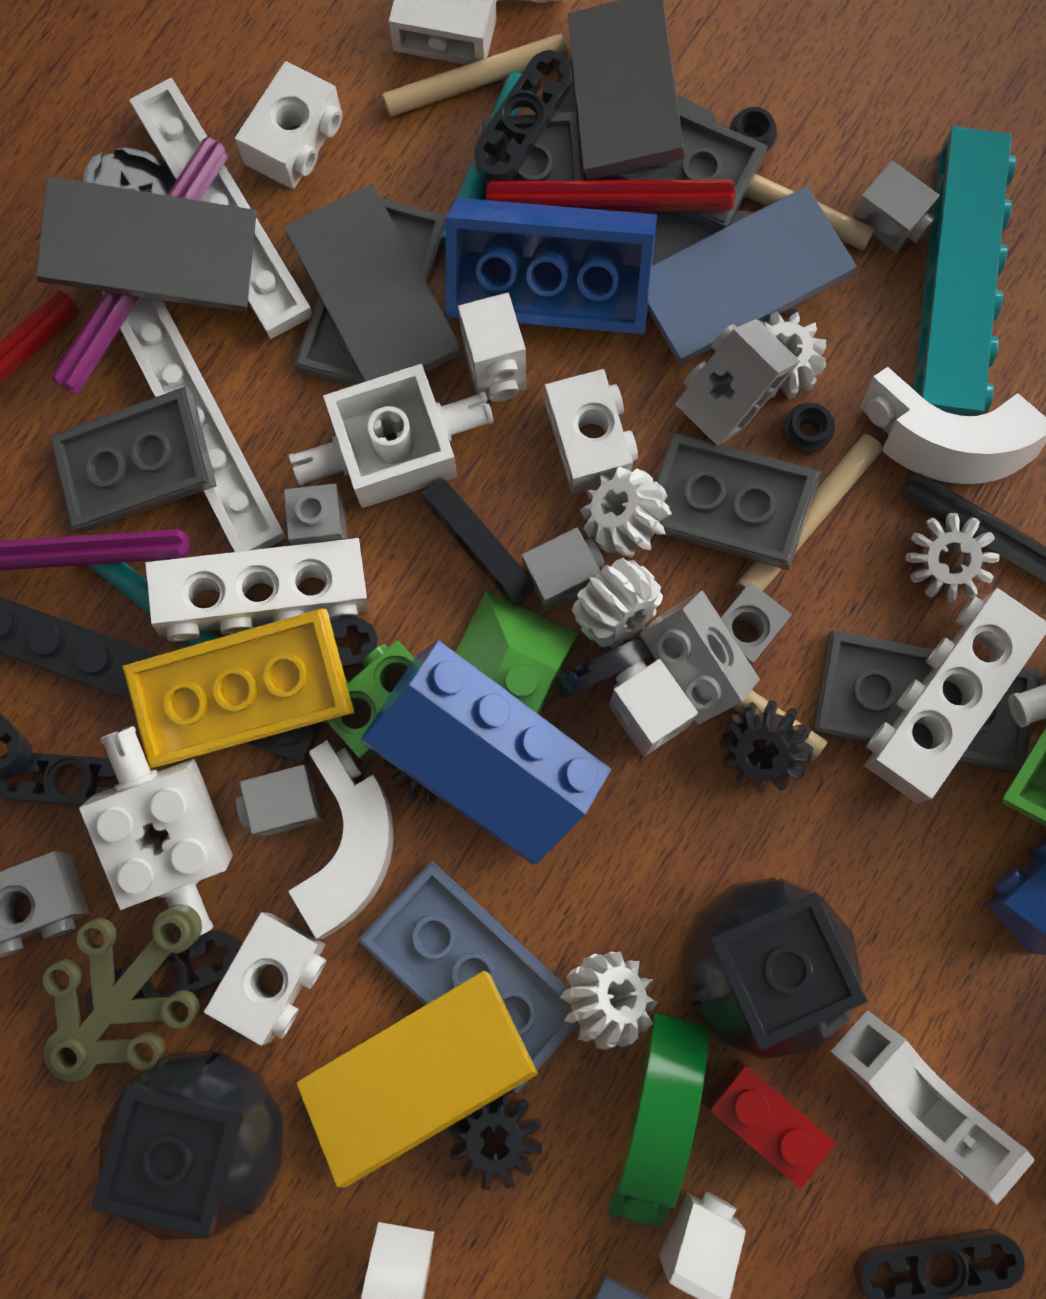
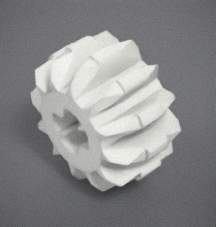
[759,311,827,400]
[580,466,672,558]
[905,513,999,602]
[572,558,663,648]
[559,952,658,1050]

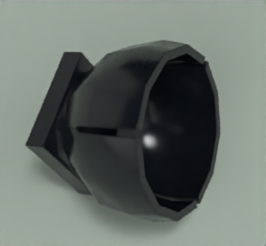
[681,877,868,1059]
[91,1051,283,1240]

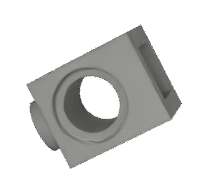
[852,160,940,254]
[284,484,348,545]
[521,527,605,612]
[721,582,792,665]
[236,765,323,838]

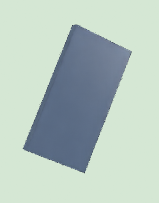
[647,186,857,365]
[358,860,579,1094]

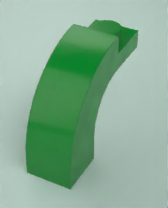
[608,1013,709,1228]

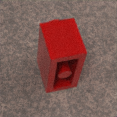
[702,1059,836,1189]

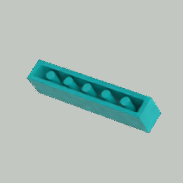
[913,126,1016,416]

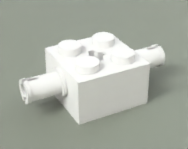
[289,364,494,508]
[79,726,233,938]

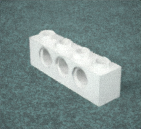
[145,538,367,642]
[864,588,1046,804]

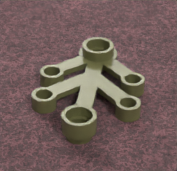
[42,904,202,1082]

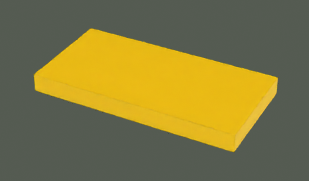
[122,608,354,769]
[296,971,538,1188]

